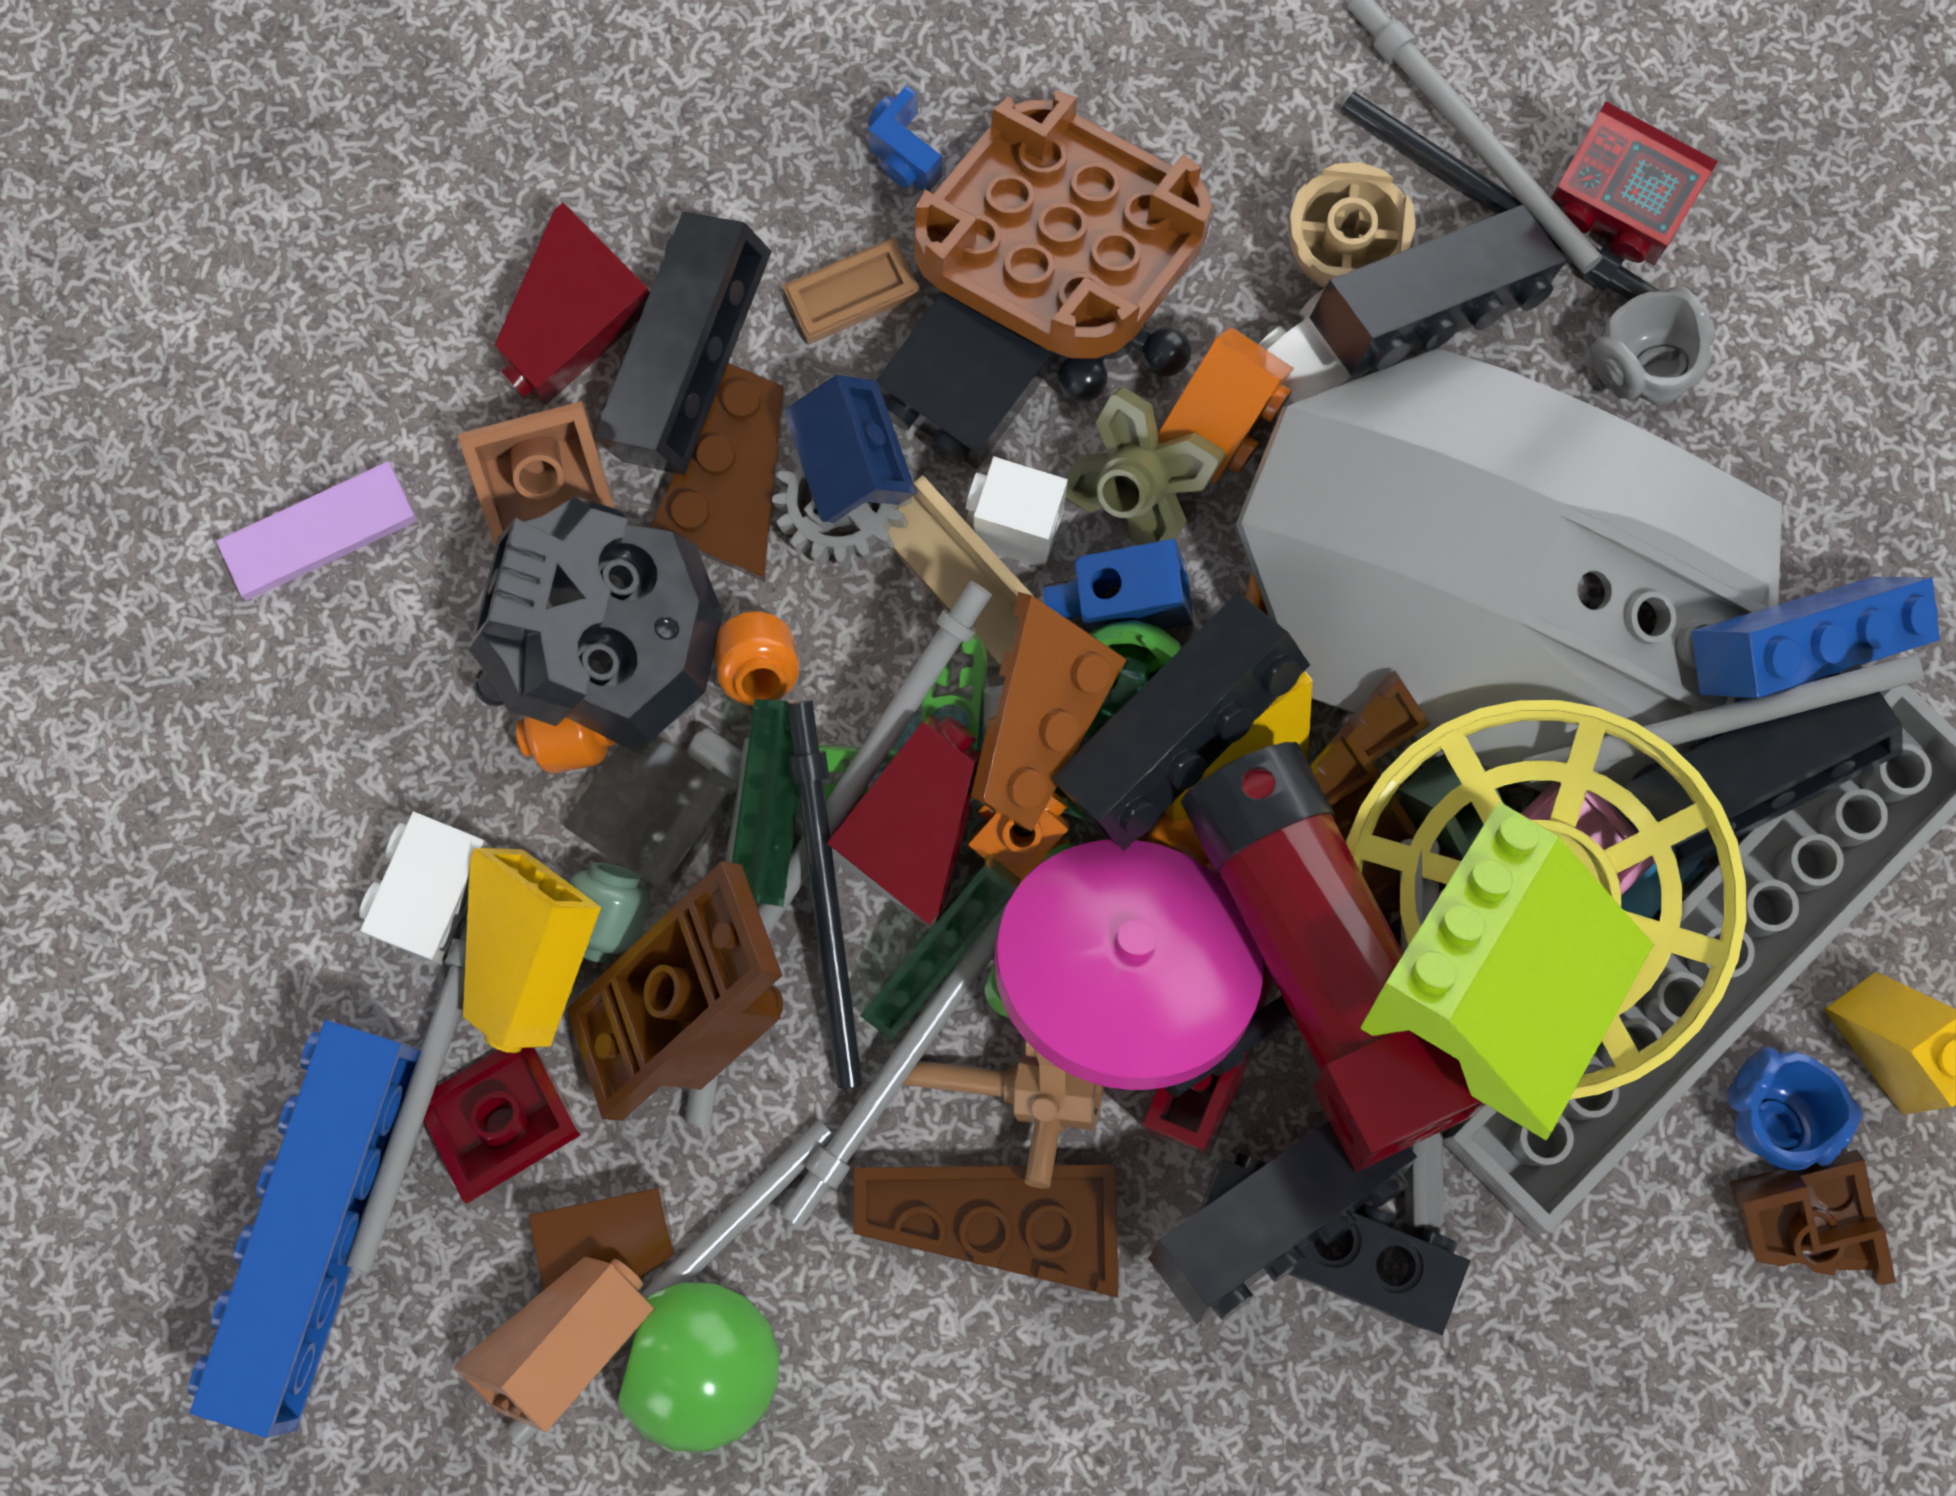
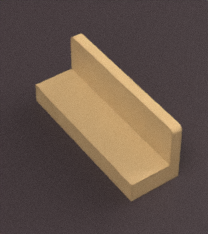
[888,475,1033,669]

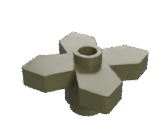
[1065,387,1225,545]

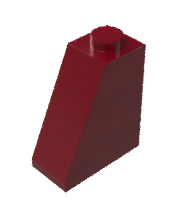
[495,202,650,406]
[827,715,981,925]

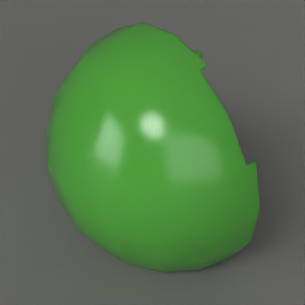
[617,1282,780,1452]

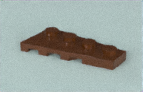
[854,1164,1118,1298]

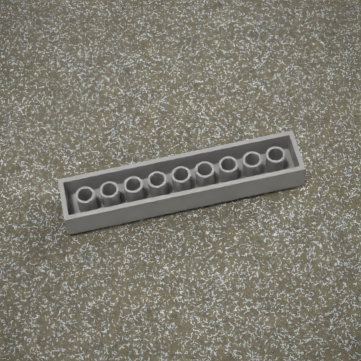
[1443,684,1956,1234]

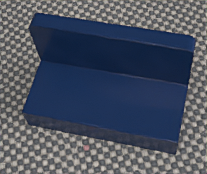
[785,375,917,523]

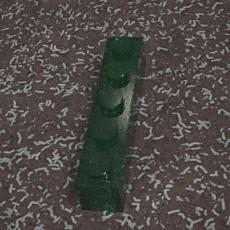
[732,699,799,907]
[860,854,1021,1041]

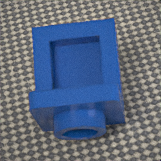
[867,85,942,191]

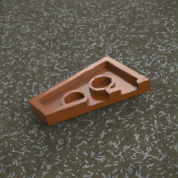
[971,592,1127,831]

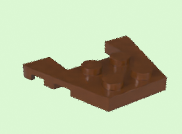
[1310,670,1462,915]

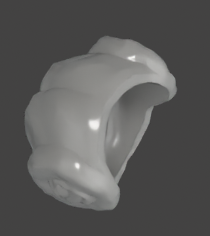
[1590,286,1716,405]

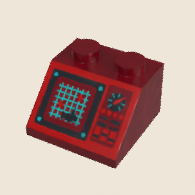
[1551,101,1718,266]

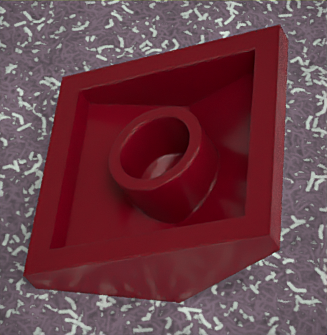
[424,1047,581,1204]

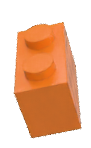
[1158,327,1294,484]

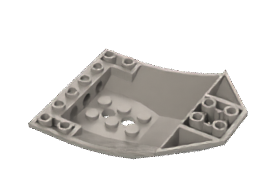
[1236,348,1782,832]

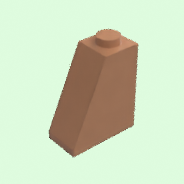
[453,1256,654,1433]

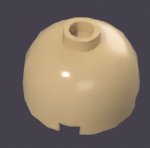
[1288,162,1416,288]

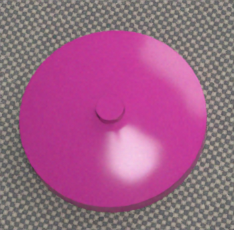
[994,839,1263,1090]

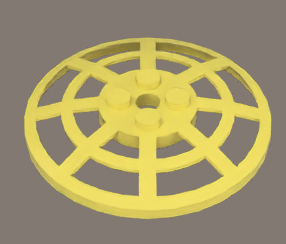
[1346,700,1746,1099]

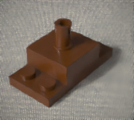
[566,861,783,1121]

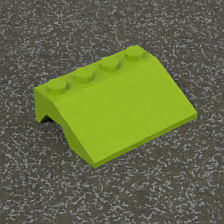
[1360,801,1654,1140]

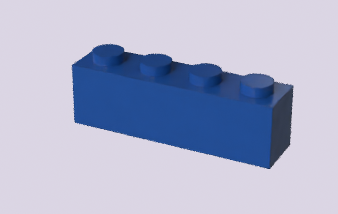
[1691,577,1940,698]

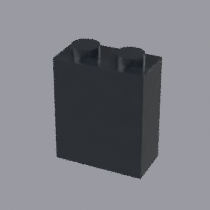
[876,292,1061,469]

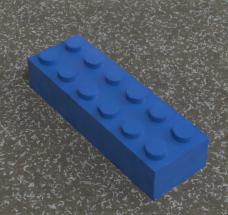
[188,1020,420,1438]

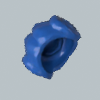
[1726,1046,1863,1171]

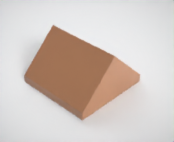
[458,401,615,547]

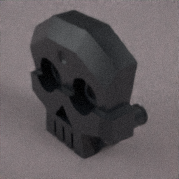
[469,495,723,754]

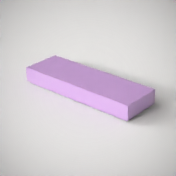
[216,461,418,601]

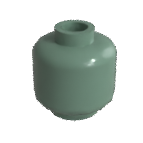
[569,862,650,963]

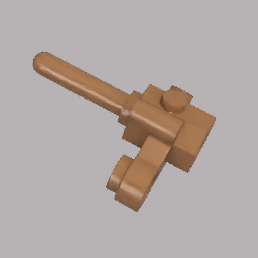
[903,1041,1104,1189]

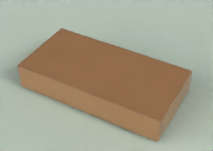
[782,237,921,345]

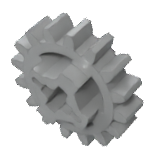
[772,450,912,569]

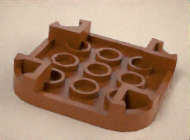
[914,90,1213,358]

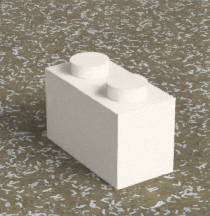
[965,456,1068,569]
[359,811,493,966]

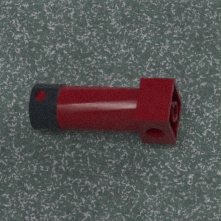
[1180,742,1486,1173]

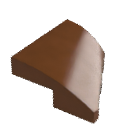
[1729,1150,1896,1285]
[529,1188,675,1290]

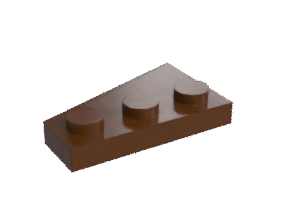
[650,363,785,582]

